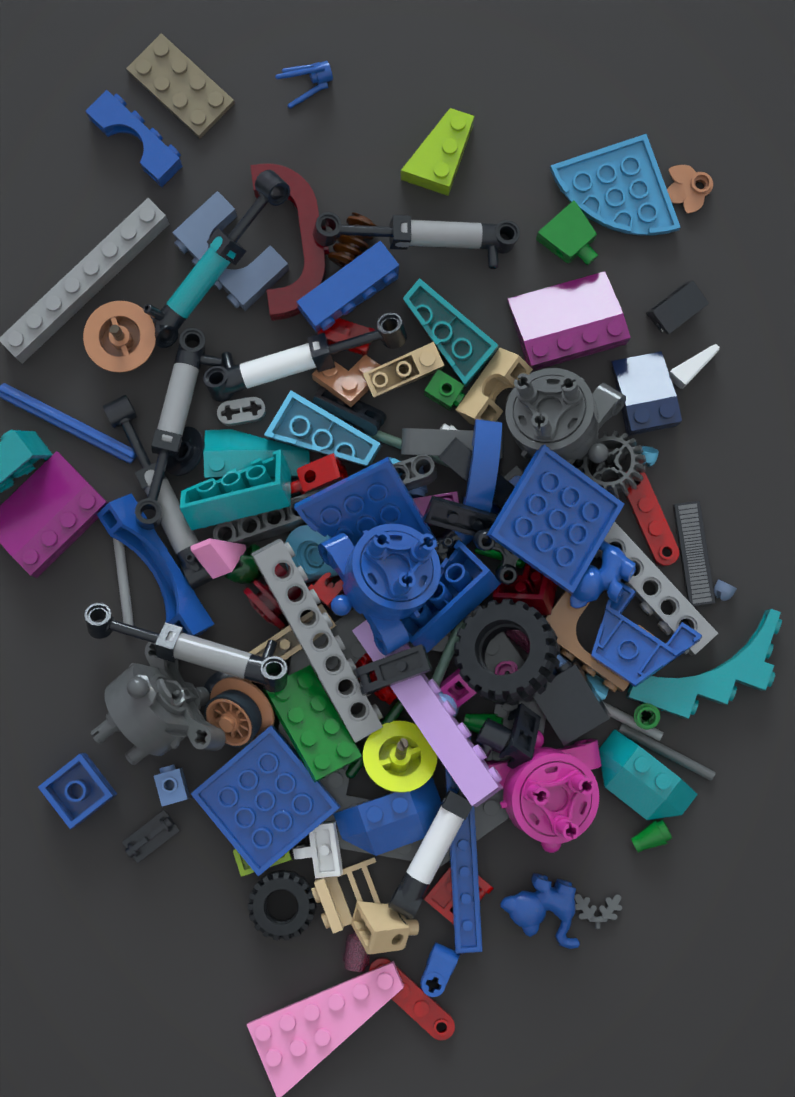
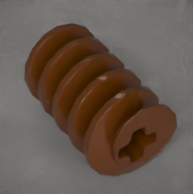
[328,212,376,268]

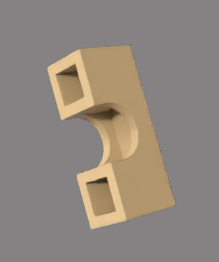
[456,348,533,425]

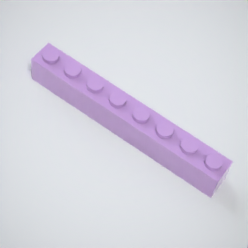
[352,620,503,807]

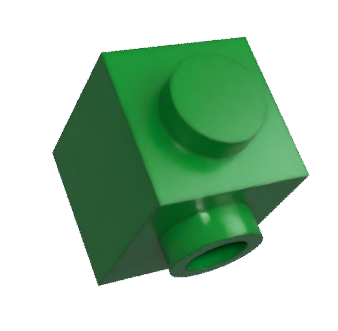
[424,369,466,411]

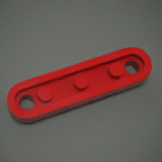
[625,471,679,566]
[369,957,455,1040]

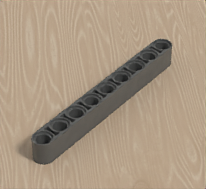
[213,455,438,546]

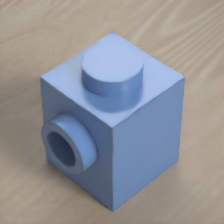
[154,765,190,806]

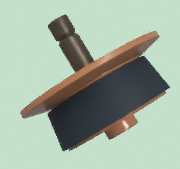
[204,677,274,748]

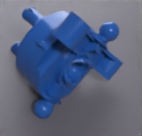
[318,524,441,655]

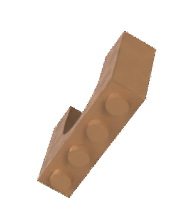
[545,591,657,693]

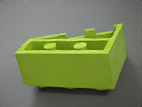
[401,108,474,196]

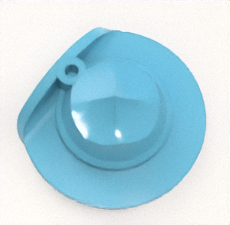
[285,525,338,583]

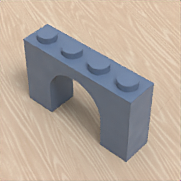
[173,191,289,311]

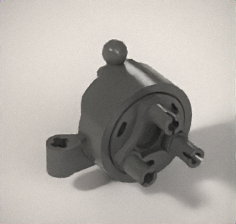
[505,368,626,465]
[91,642,226,765]

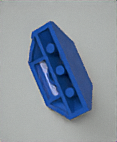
[333,777,442,856]

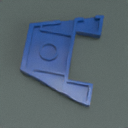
[591,581,702,687]

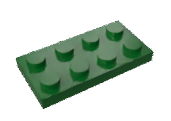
[263,665,362,783]

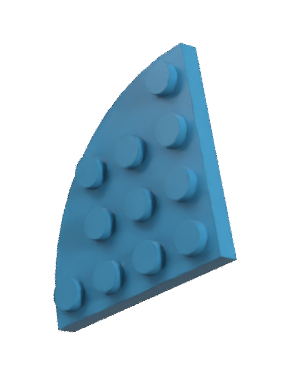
[550,134,681,235]

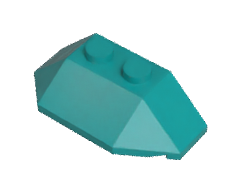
[599,729,698,820]

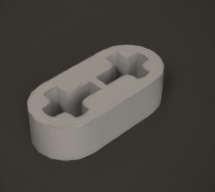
[217,397,266,426]

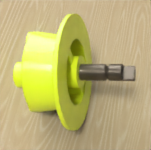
[363,721,437,793]

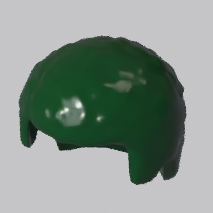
[225,544,262,584]

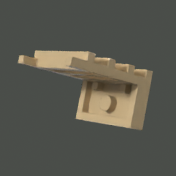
[311,857,389,934]

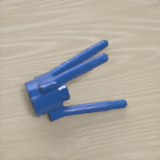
[275,60,333,109]

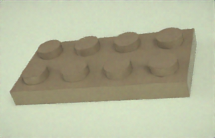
[126,33,235,139]

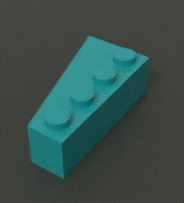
[403,278,499,387]
[0,430,53,493]

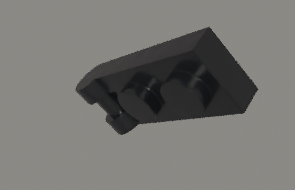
[312,386,387,436]
[354,644,432,696]

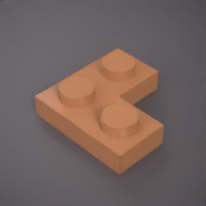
[312,355,381,407]

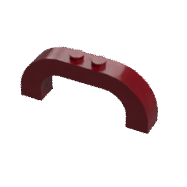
[250,163,329,321]

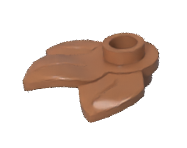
[667,165,713,214]

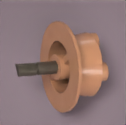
[83,301,156,373]

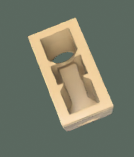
[351,901,419,954]

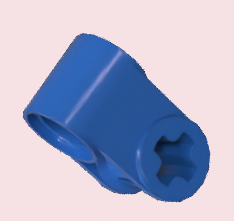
[420,942,460,997]

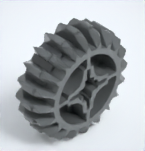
[576,430,646,499]

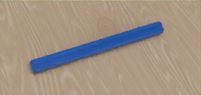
[0,383,136,464]

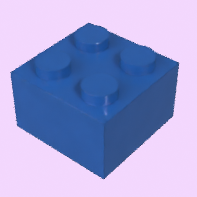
[38,753,117,829]

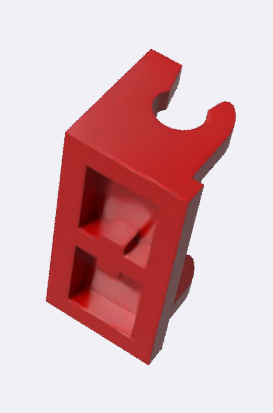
[318,318,375,356]
[308,572,344,609]

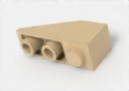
[363,342,444,398]

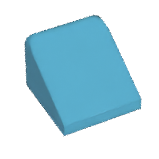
[586,674,609,700]

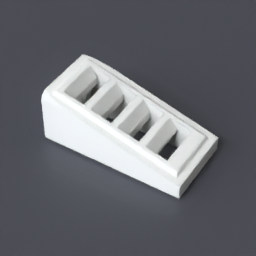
[669,344,720,389]

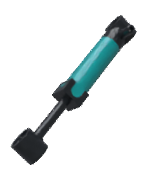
[144,170,290,348]

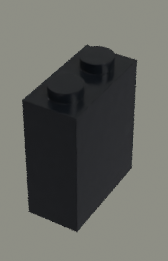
[532,661,610,746]

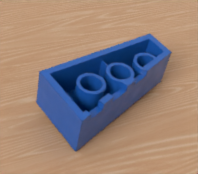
[296,241,399,332]
[401,539,501,653]

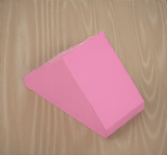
[191,538,246,579]

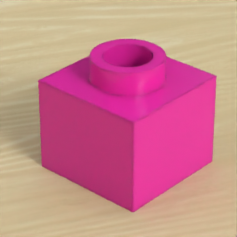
[440,668,476,708]

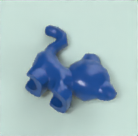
[570,540,636,609]
[500,873,580,949]

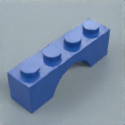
[85,90,183,188]

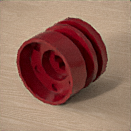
[243,564,301,630]

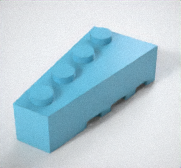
[264,390,382,467]

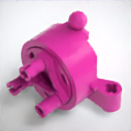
[486,730,602,853]

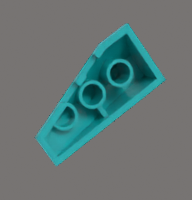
[203,429,310,480]

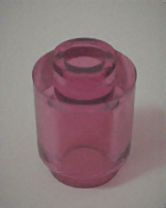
[343,930,371,972]

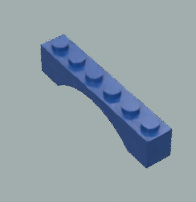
[96,493,214,637]

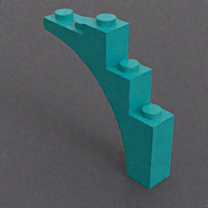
[626,609,782,719]

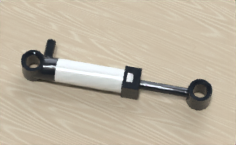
[203,312,407,402]
[388,718,512,919]

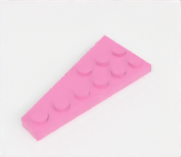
[247,961,404,1097]

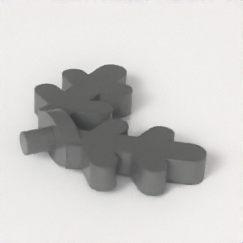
[574,894,622,929]

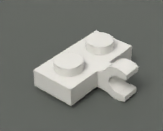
[293,821,343,878]

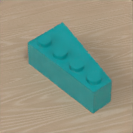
[180,449,291,530]

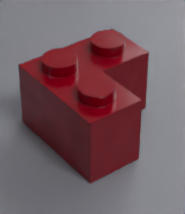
[493,563,557,615]

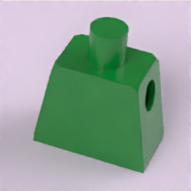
[536,200,598,266]

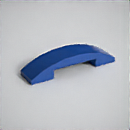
[463,419,502,512]

